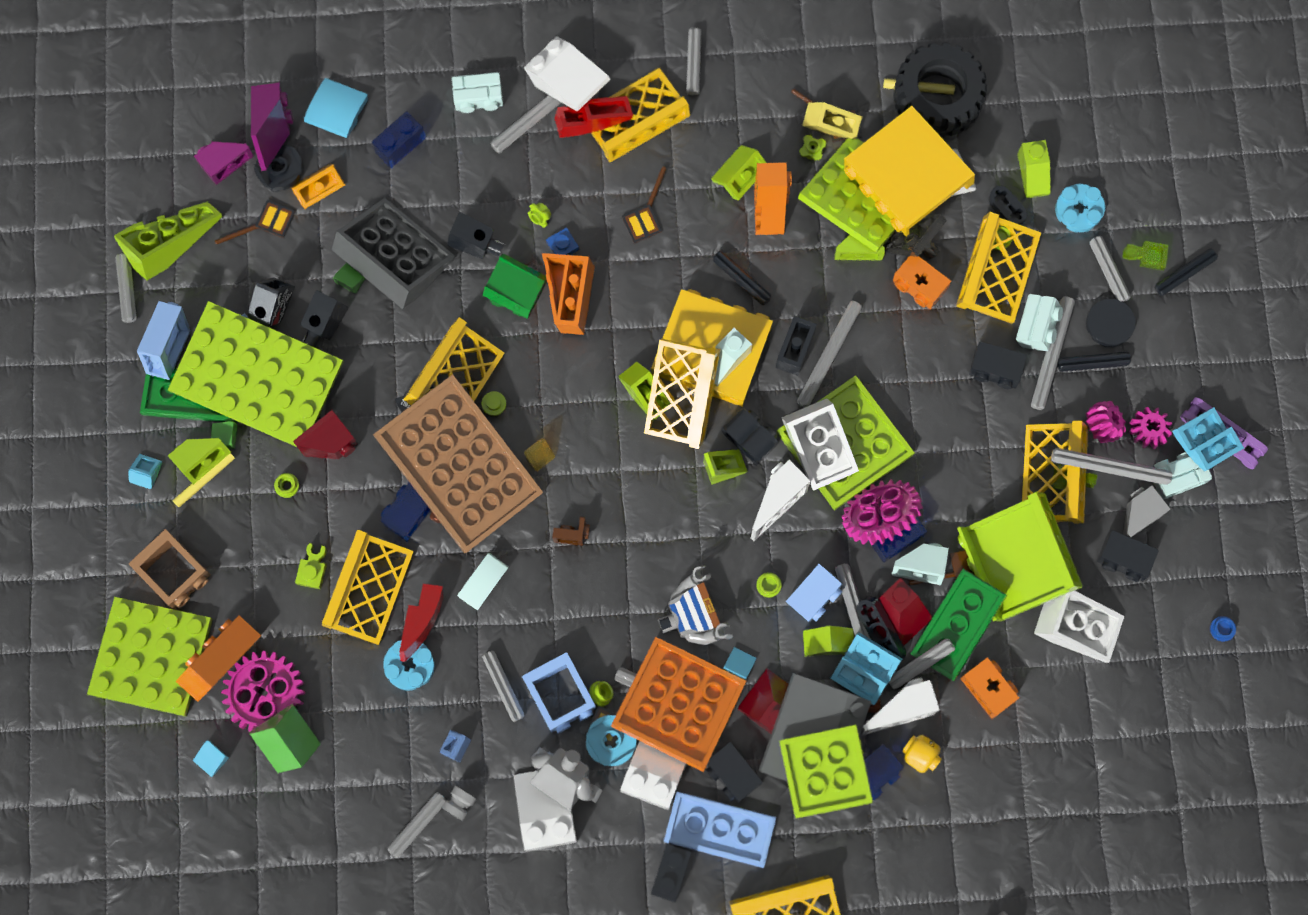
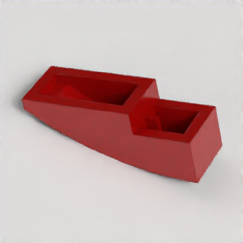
[554,96,633,138]
[399,584,444,662]

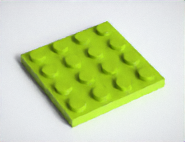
[798,137,895,253]
[776,375,915,511]
[87,597,213,717]

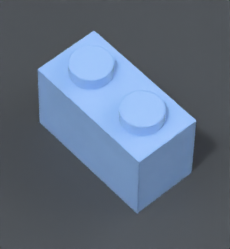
[786,564,843,623]

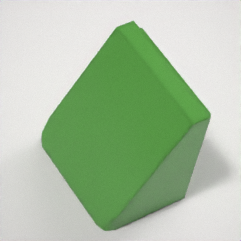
[333,262,365,294]
[211,421,237,449]

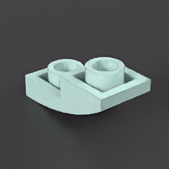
[457,553,509,610]

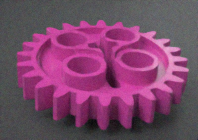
[841,479,923,545]
[221,651,305,732]

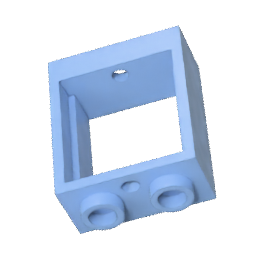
[137,301,190,380]
[522,652,596,733]

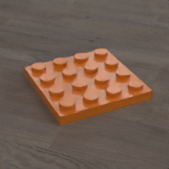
[611,637,746,772]

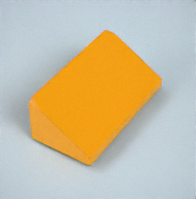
[291,163,345,209]

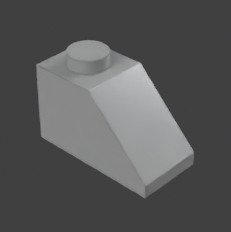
[1123,486,1170,538]

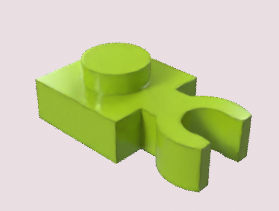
[295,543,327,590]

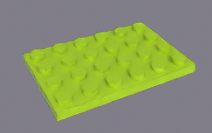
[168,301,344,447]

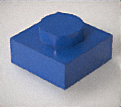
[546,228,579,255]

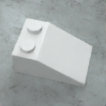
[524,36,610,111]
[782,399,859,490]
[751,460,810,541]
[1034,591,1124,663]
[860,678,939,736]
[620,741,686,810]
[514,770,577,852]

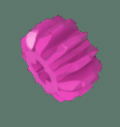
[1086,401,1126,443]
[1129,407,1172,449]

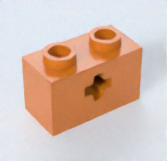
[893,252,951,310]
[960,657,1019,719]

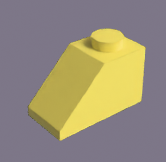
[802,102,862,139]

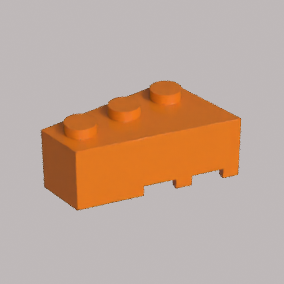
[754,163,791,235]
[542,253,595,335]
[176,615,261,702]

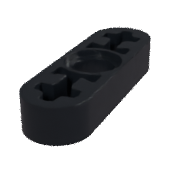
[857,596,906,662]

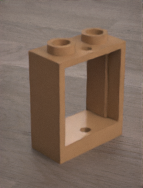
[129,529,211,610]

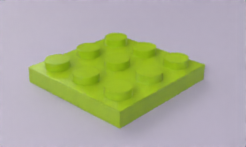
[779,725,873,818]

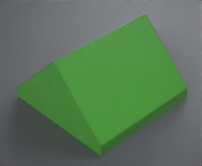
[249,703,321,773]

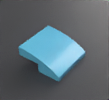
[304,78,368,138]
[1172,407,1244,471]
[831,633,902,705]

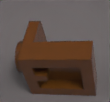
[552,516,590,546]

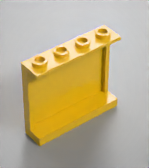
[844,106,975,237]
[651,289,773,407]

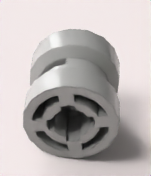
[442,786,476,821]

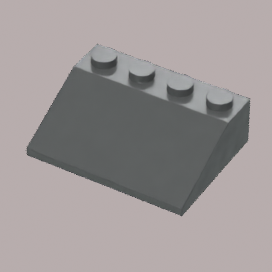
[332,198,455,309]
[759,673,871,781]

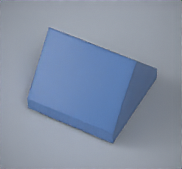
[439,730,471,763]

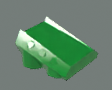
[483,254,547,319]

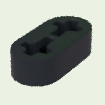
[988,186,1027,226]

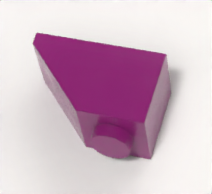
[194,142,254,185]

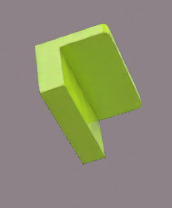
[711,146,766,200]

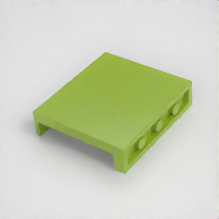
[957,492,1083,621]

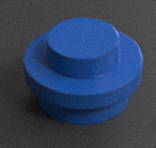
[1210,616,1236,642]

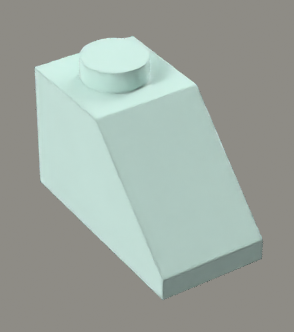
[714,328,752,386]
[892,543,949,585]

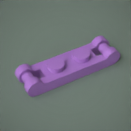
[1180,397,1268,469]

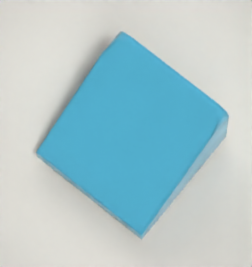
[128,454,162,489]
[723,647,757,680]
[193,740,229,777]

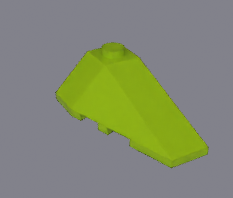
[114,202,222,280]

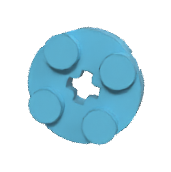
[1055,184,1105,232]
[383,640,435,691]
[586,715,637,766]

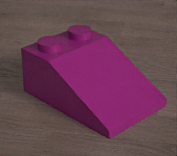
[251,82,293,171]

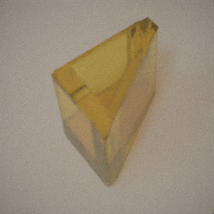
[524,438,555,471]

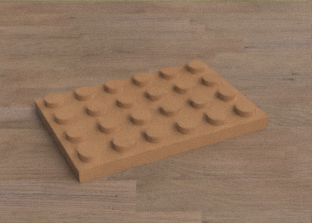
[373,374,543,554]

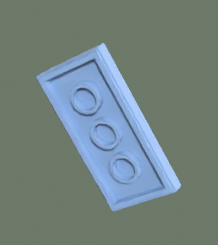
[664,791,776,868]

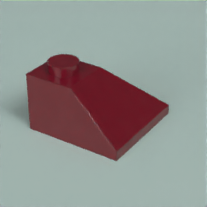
[293,410,358,459]
[867,578,932,646]
[737,668,789,734]

